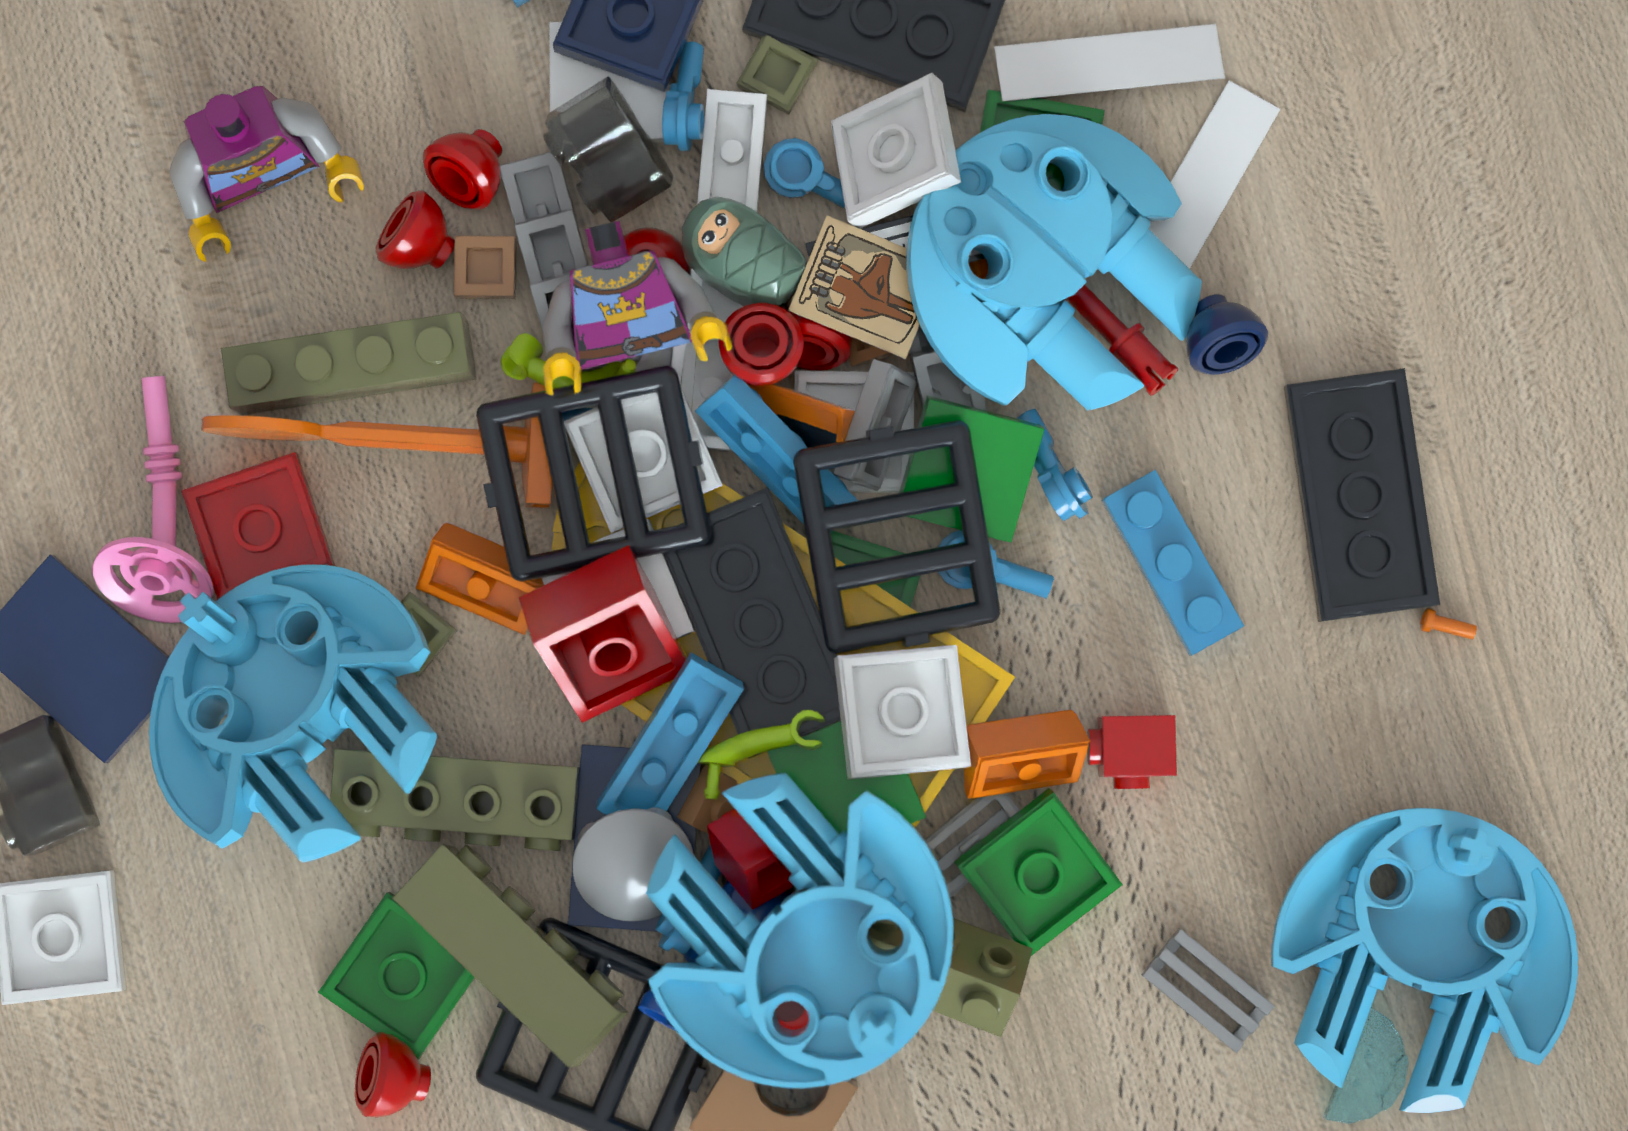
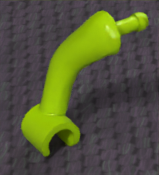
[501,333,636,389]
[697,710,825,800]

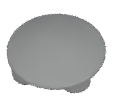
[572,807,694,921]

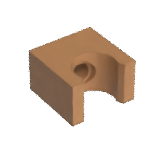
[689,1069,858,1131]

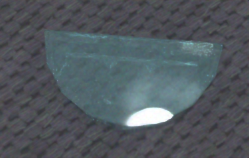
[1323,1007,1409,1124]

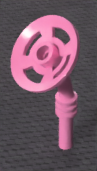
[93,376,213,623]

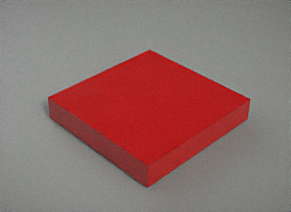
[181,452,335,600]

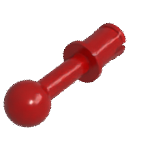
[1065,278,1178,396]

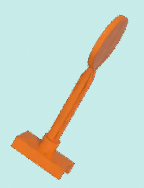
[201,382,552,509]

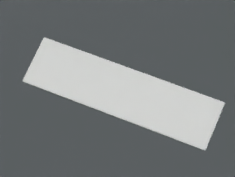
[994,24,1225,101]
[1148,80,1280,269]

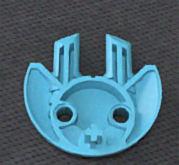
[906,114,1202,411]
[149,564,437,862]
[646,773,953,1088]
[1271,808,1578,1113]

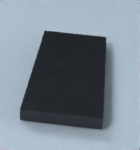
[742,0,1005,112]
[1284,368,1440,622]
[663,488,841,759]

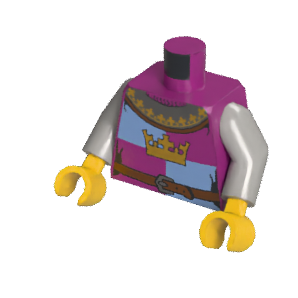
[170,86,364,262]
[543,221,732,395]

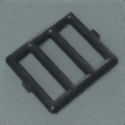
[476,366,711,582]
[793,420,1001,653]
[476,918,706,1131]

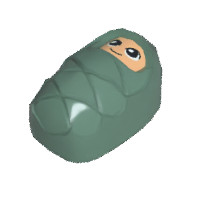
[682,197,807,308]

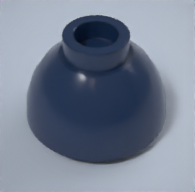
[1186,294,1268,375]

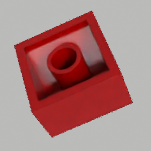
[519,545,687,723]

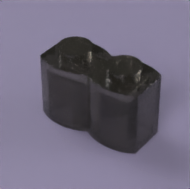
[543,76,673,223]
[0,715,100,856]

